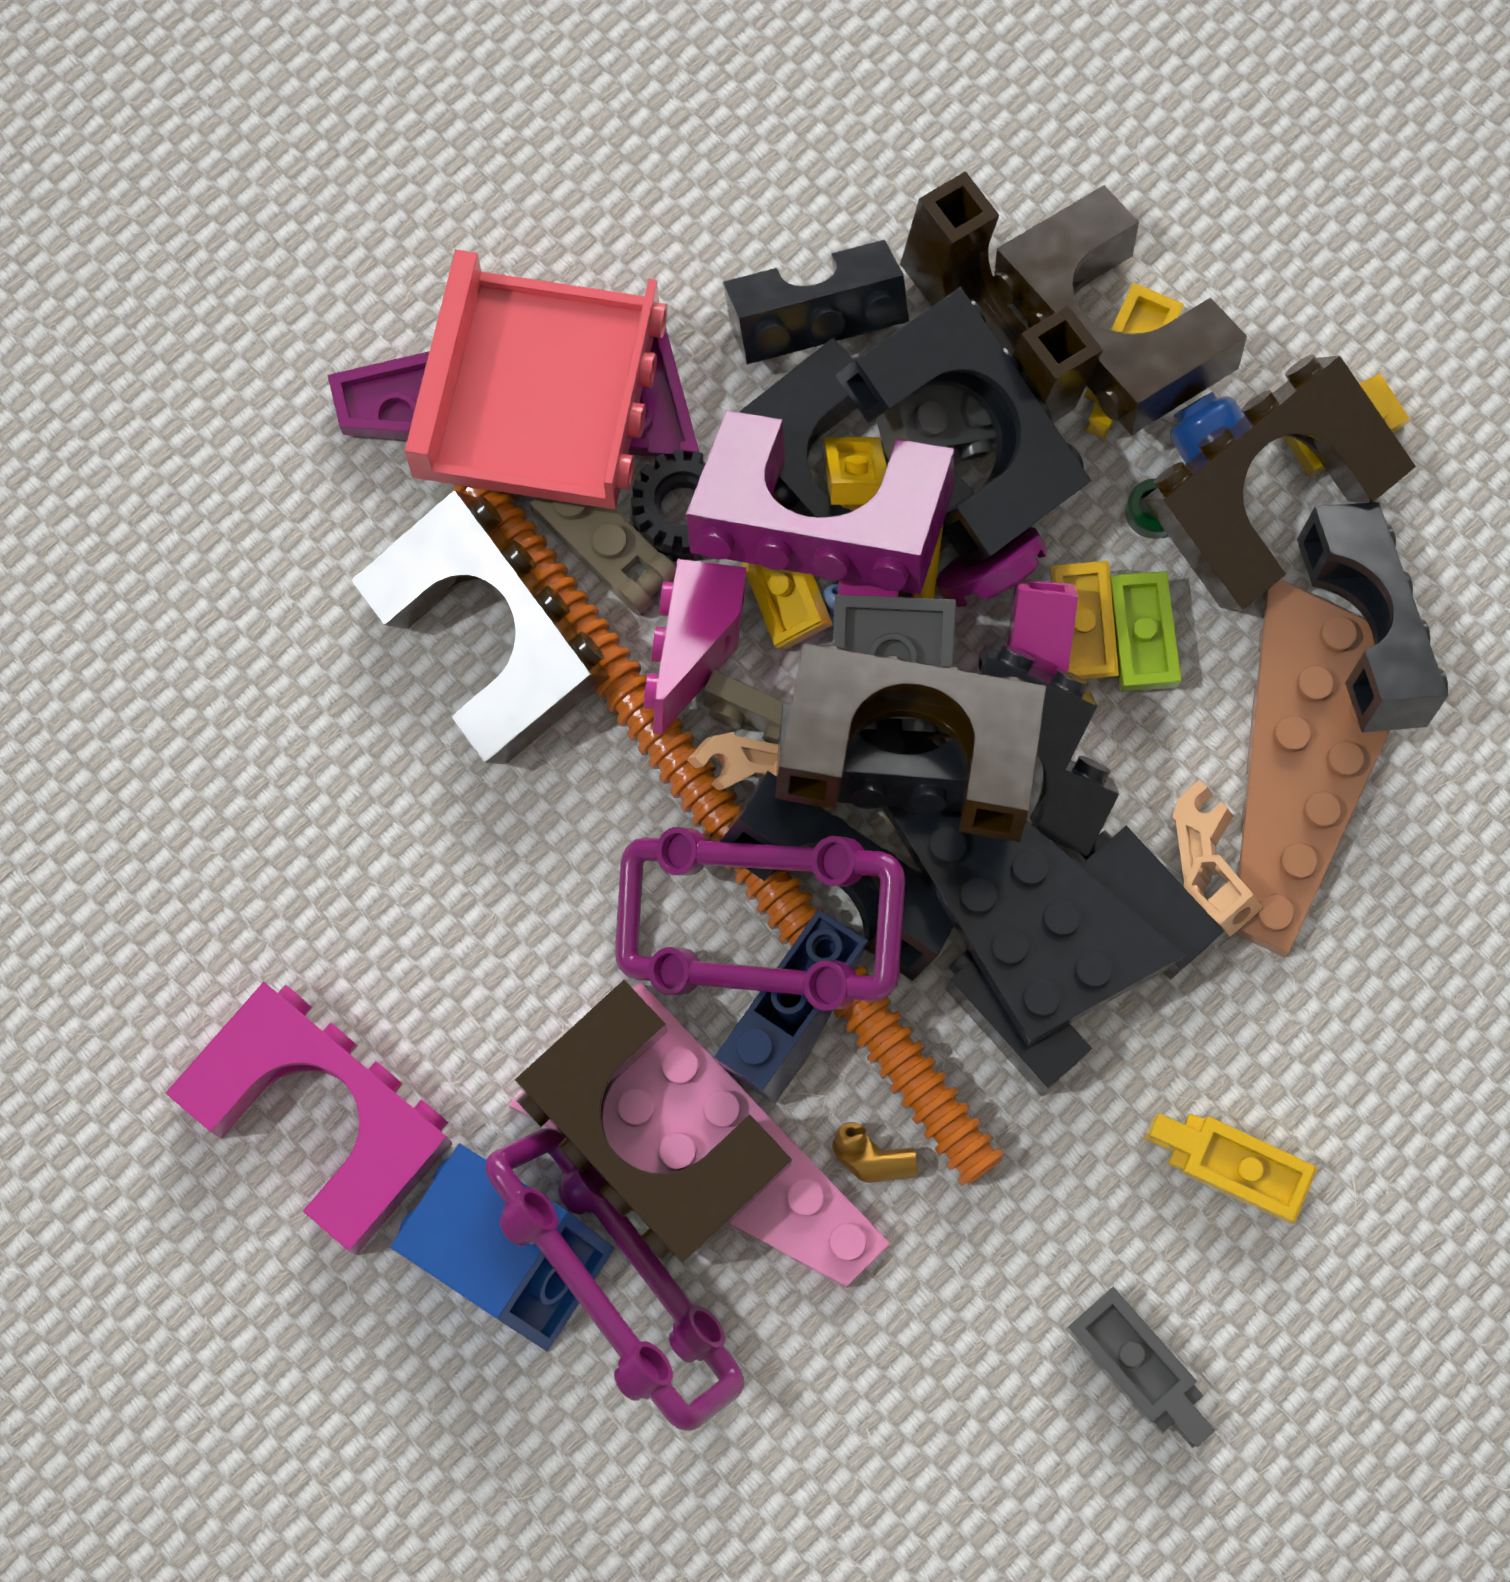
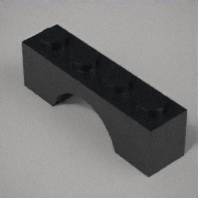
[1297,502,1449,733]
[775,704,967,814]
[719,770,954,981]

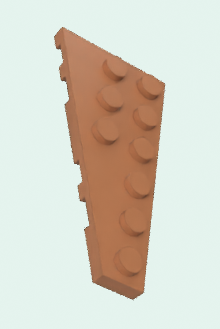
[1234,580,1390,957]

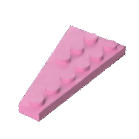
[508,981,890,1288]

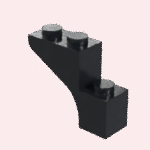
[978,644,1119,857]

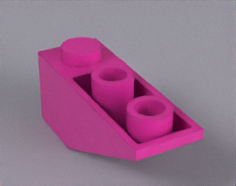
[644,559,747,734]

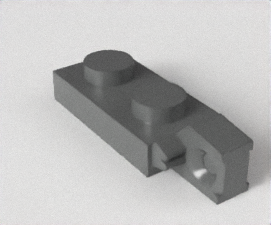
[1066,1287,1215,1448]

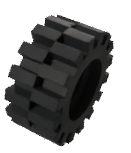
[631,450,705,562]

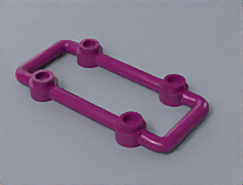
[615,827,905,1011]
[485,1128,744,1431]

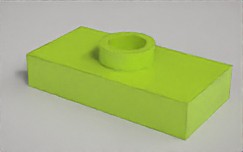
[1110,571,1181,692]

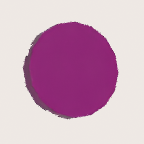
[936,527,1048,607]

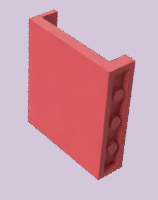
[405,249,668,510]

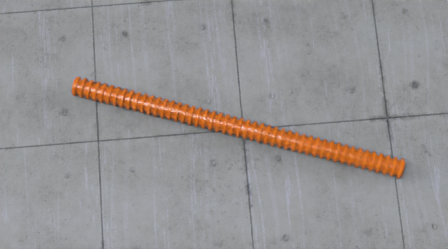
[452,485,1005,1186]

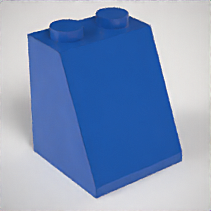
[390,1143,615,1352]

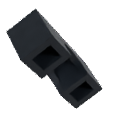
[723,239,909,365]

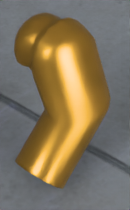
[832,1122,918,1183]

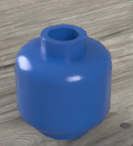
[1170,392,1244,464]

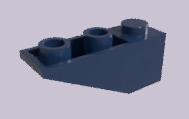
[714,909,869,1105]

